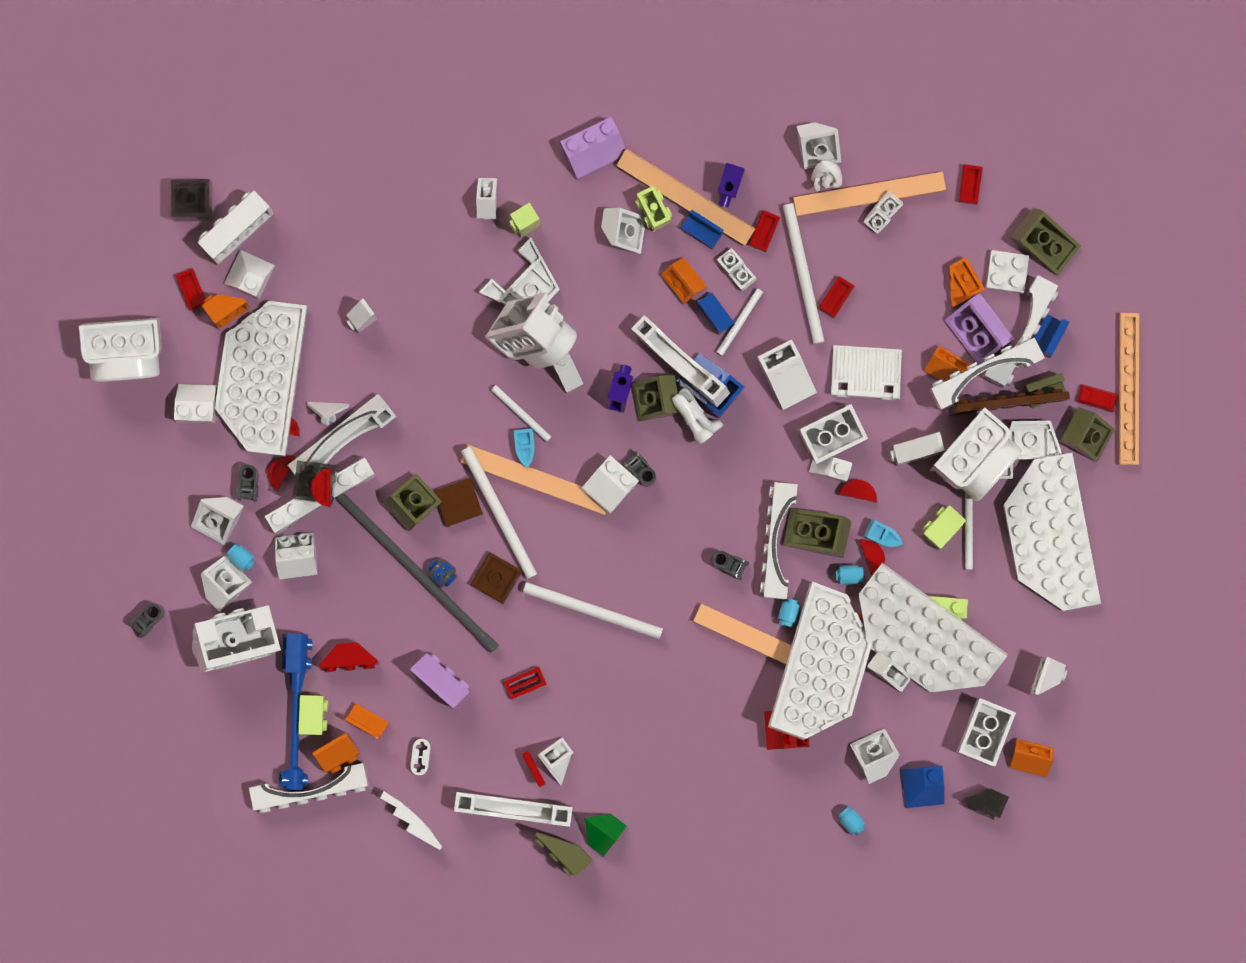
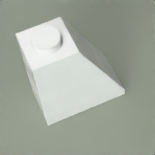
[890,432,945,466]

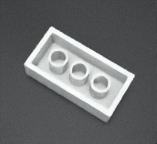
[198,191,274,265]

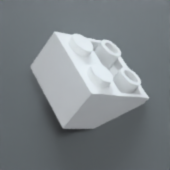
[275,532,318,580]

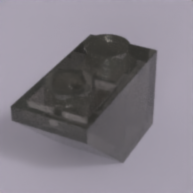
[962,789,1009,820]

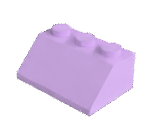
[560,117,626,180]
[945,293,1014,365]
[410,653,471,709]

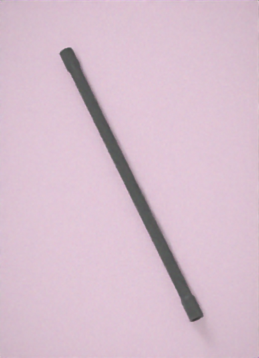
[336,494,499,653]

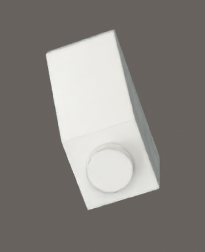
[476,178,497,220]
[346,299,377,333]
[552,353,583,393]
[809,457,852,483]
[867,651,911,692]

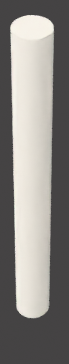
[716,288,763,356]
[491,385,552,442]
[965,493,973,570]

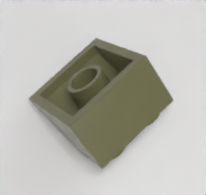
[632,375,680,421]
[1061,407,1115,462]
[383,474,442,532]

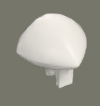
[811,160,842,191]

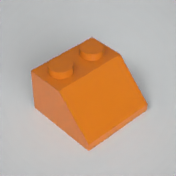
[202,294,251,329]
[312,733,361,774]

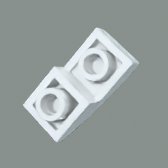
[864,191,903,234]
[717,248,757,291]

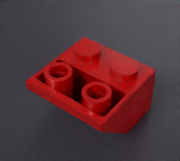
[764,710,810,750]

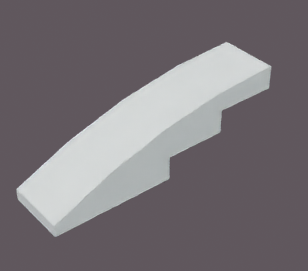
[380,791,443,850]

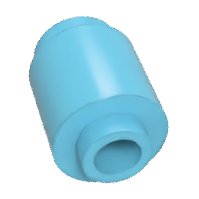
[226,543,256,572]
[835,565,863,585]
[778,598,801,628]
[837,807,866,835]

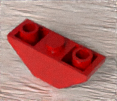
[319,642,379,672]

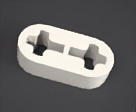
[411,739,431,775]

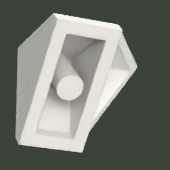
[538,738,574,786]

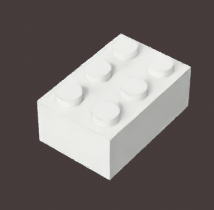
[956,698,1016,767]

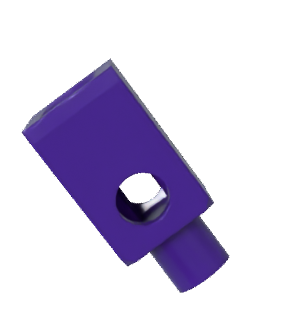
[717,163,745,208]
[606,365,633,413]

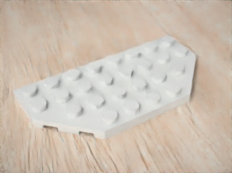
[215,301,307,457]
[1003,453,1101,611]
[859,563,1008,692]
[768,582,872,740]

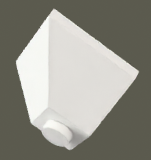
[796,122,841,170]
[601,208,646,254]
[224,250,275,300]
[191,497,244,545]
[201,555,252,612]
[1029,657,1067,696]
[850,728,900,784]

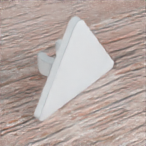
[307,402,349,425]

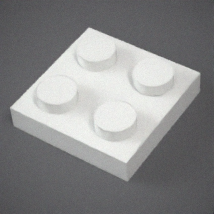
[986,250,1029,294]

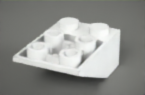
[757,339,817,410]

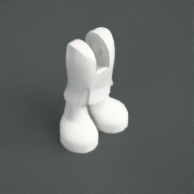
[672,388,724,445]

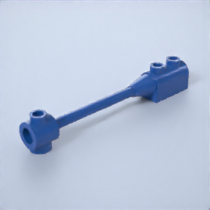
[279,634,312,790]

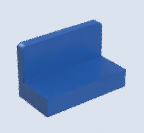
[681,210,724,249]
[697,293,734,335]
[1034,314,1070,358]

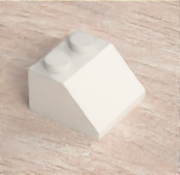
[174,384,217,424]
[581,455,639,514]

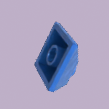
[901,766,944,808]

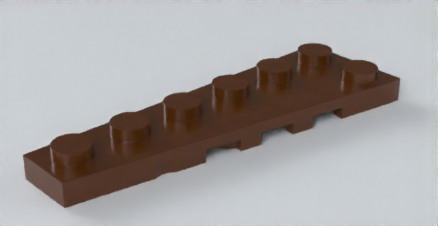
[948,389,1070,416]

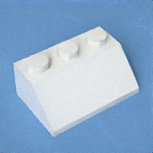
[798,404,868,464]

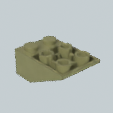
[535,832,593,877]

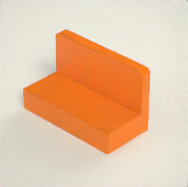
[661,258,707,304]
[924,345,971,382]
[345,703,389,739]
[1010,739,1054,777]

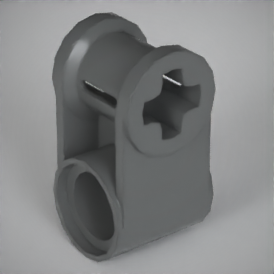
[622,451,656,487]
[237,464,259,502]
[711,551,749,580]
[127,604,165,638]

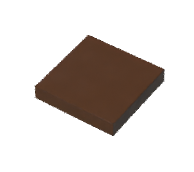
[434,478,483,527]
[470,552,523,604]

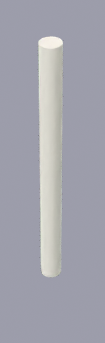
[783,203,825,344]
[461,446,537,579]
[523,582,663,639]

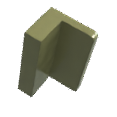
[1024,373,1066,408]

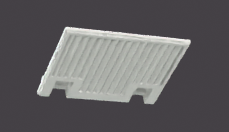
[831,345,902,400]

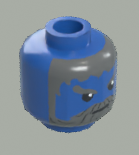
[428,559,457,587]

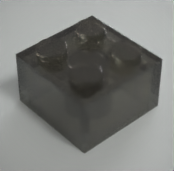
[171,179,212,221]
[292,460,338,505]

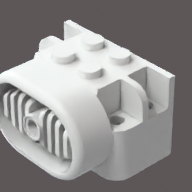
[485,292,577,369]
[79,317,162,382]
[930,407,1022,501]
[192,605,281,673]

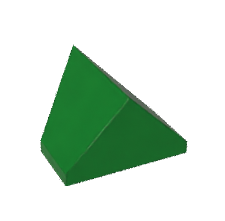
[585,814,627,857]

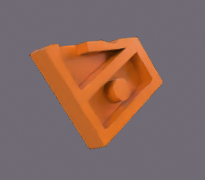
[949,257,985,308]

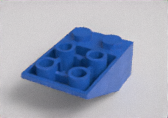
[676,353,745,419]

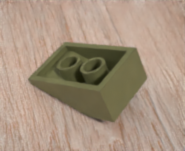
[1010,208,1081,275]
[783,508,852,558]

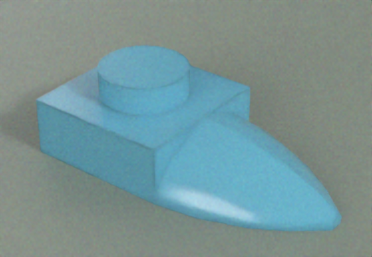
[514,429,535,468]
[864,519,903,547]

